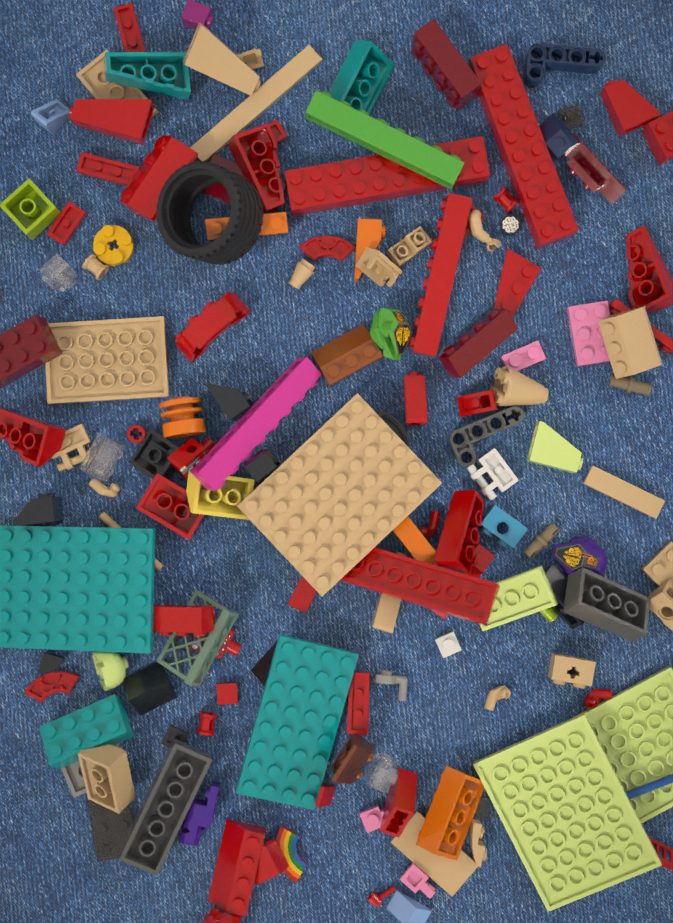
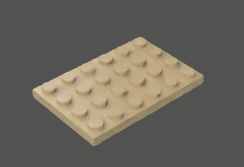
[45,316,169,404]

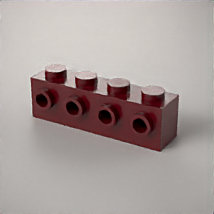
[439,308,518,378]

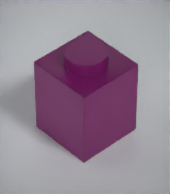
[181,0,214,30]

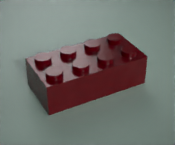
[411,19,482,112]
[0,315,62,388]

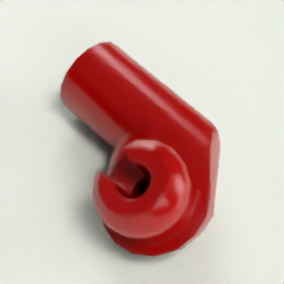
[419,511,441,539]

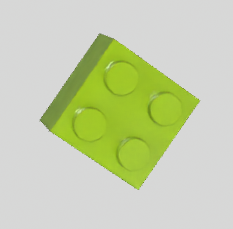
[0,178,61,240]

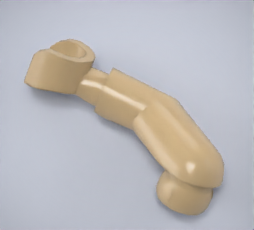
[468,210,501,252]

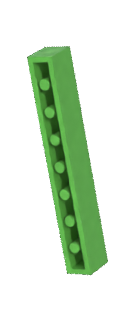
[305,90,464,190]

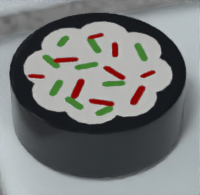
[500,215,521,236]

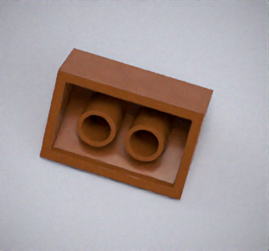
[311,324,383,387]

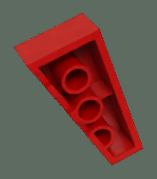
[434,490,484,577]

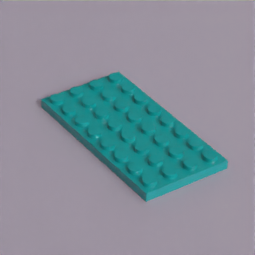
[235,634,359,810]

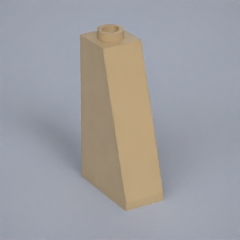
[183,23,261,96]
[371,551,408,633]

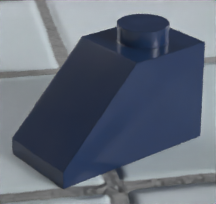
[539,112,580,158]

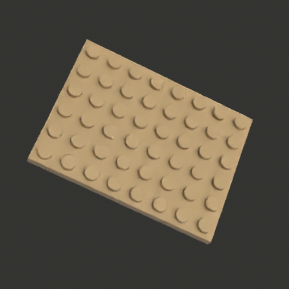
[237,393,442,596]

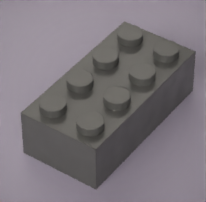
[563,567,650,642]

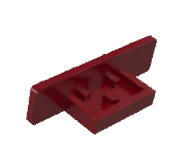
[566,133,627,204]

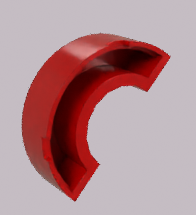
[175,291,252,364]

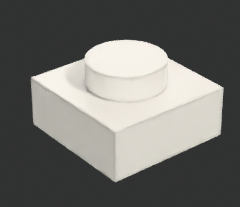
[435,631,461,658]

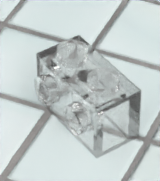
[39,253,80,292]
[366,753,398,793]

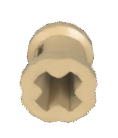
[82,254,109,281]

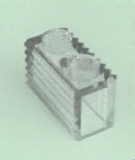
[79,432,125,482]

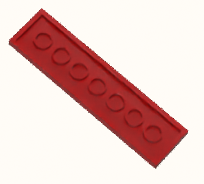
[340,547,500,626]

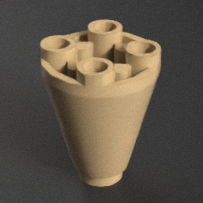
[490,366,549,406]

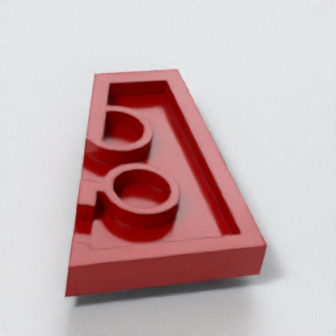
[493,248,542,318]

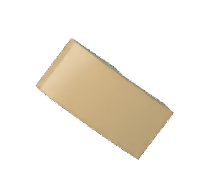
[386,226,432,268]
[470,818,487,867]

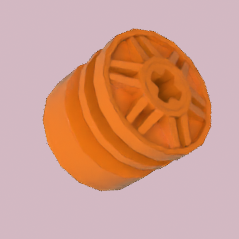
[159,396,206,439]

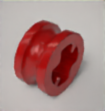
[127,425,147,444]

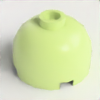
[92,651,129,691]

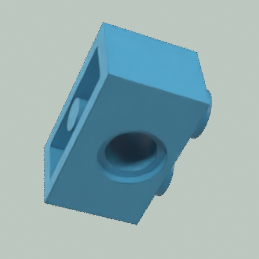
[480,505,528,549]

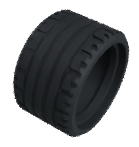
[156,161,263,265]

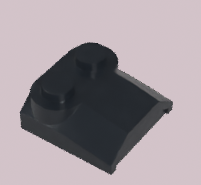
[128,428,180,479]

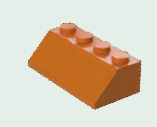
[416,766,485,861]

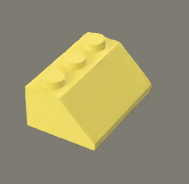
[186,471,255,520]

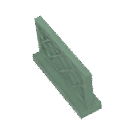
[156,590,239,687]

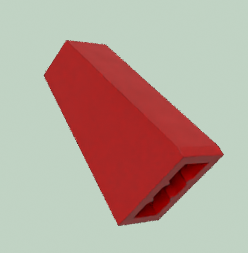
[69,99,155,145]

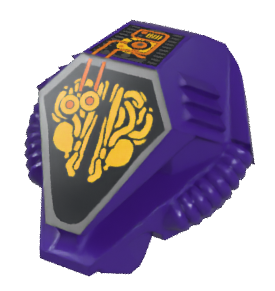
[551,536,607,577]

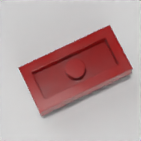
[46,201,87,247]

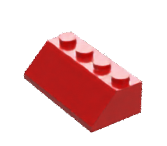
[119,135,198,221]
[208,819,266,917]

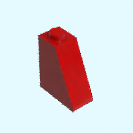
[600,79,660,137]
[403,372,427,426]
[380,767,418,838]

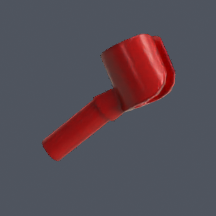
[367,885,396,907]

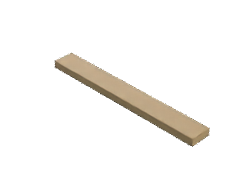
[190,45,322,162]

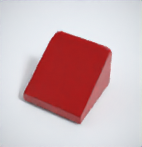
[315,782,335,807]

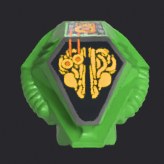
[370,308,412,360]

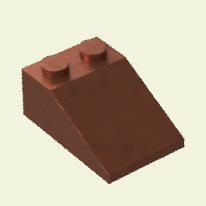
[331,734,375,784]

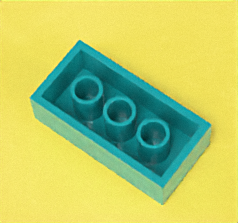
[39,694,134,769]

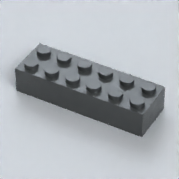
[119,738,212,876]

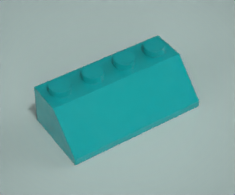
[328,40,395,114]

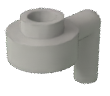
[375,670,408,701]

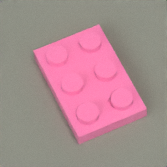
[567,301,610,367]

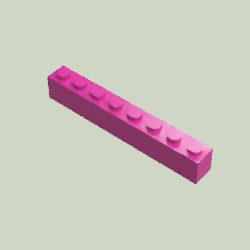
[191,357,322,490]

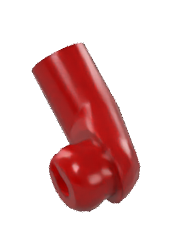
[584,689,612,709]

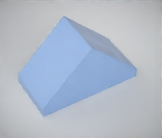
[31,99,70,136]
[386,889,432,923]

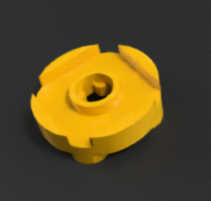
[93,225,134,266]

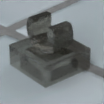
[557,105,583,130]

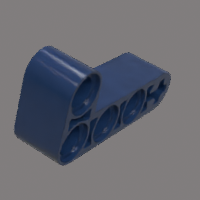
[523,43,606,88]

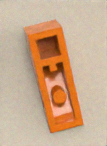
[354,218,386,282]

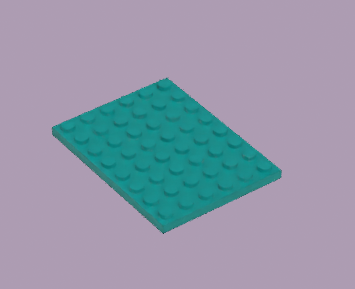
[0,525,156,654]

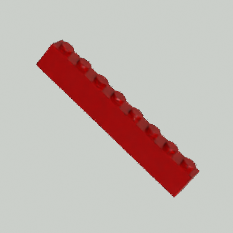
[409,193,473,358]

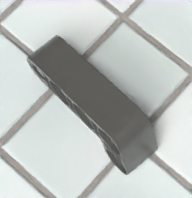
[448,406,524,467]

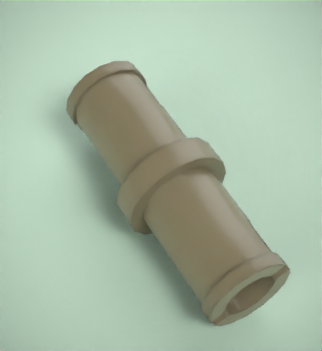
[608,374,652,396]
[523,522,560,560]

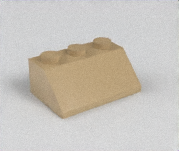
[598,306,662,379]
[78,744,135,813]

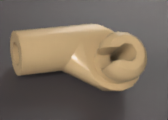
[484,686,511,711]

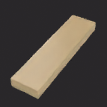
[582,465,665,519]

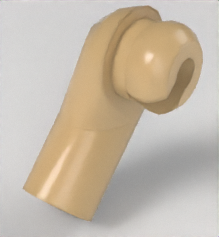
[89,478,120,497]

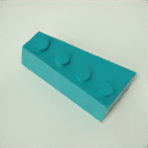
[104,52,191,100]

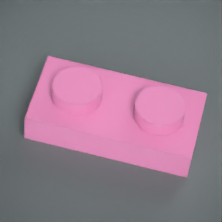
[501,341,546,371]

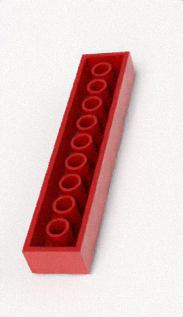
[468,44,579,249]
[284,136,490,216]

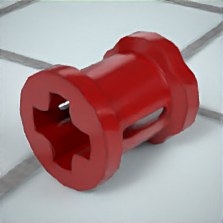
[493,187,520,214]
[196,711,218,736]

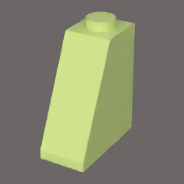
[526,421,583,473]

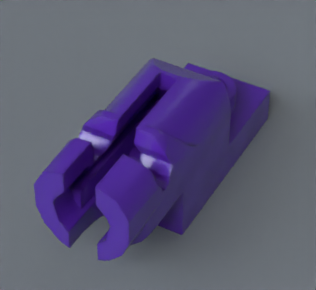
[179,781,221,846]

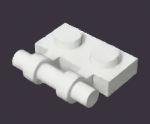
[467,448,519,501]

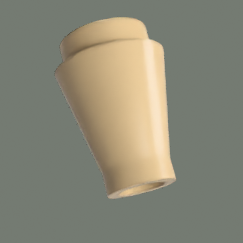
[289,258,316,290]

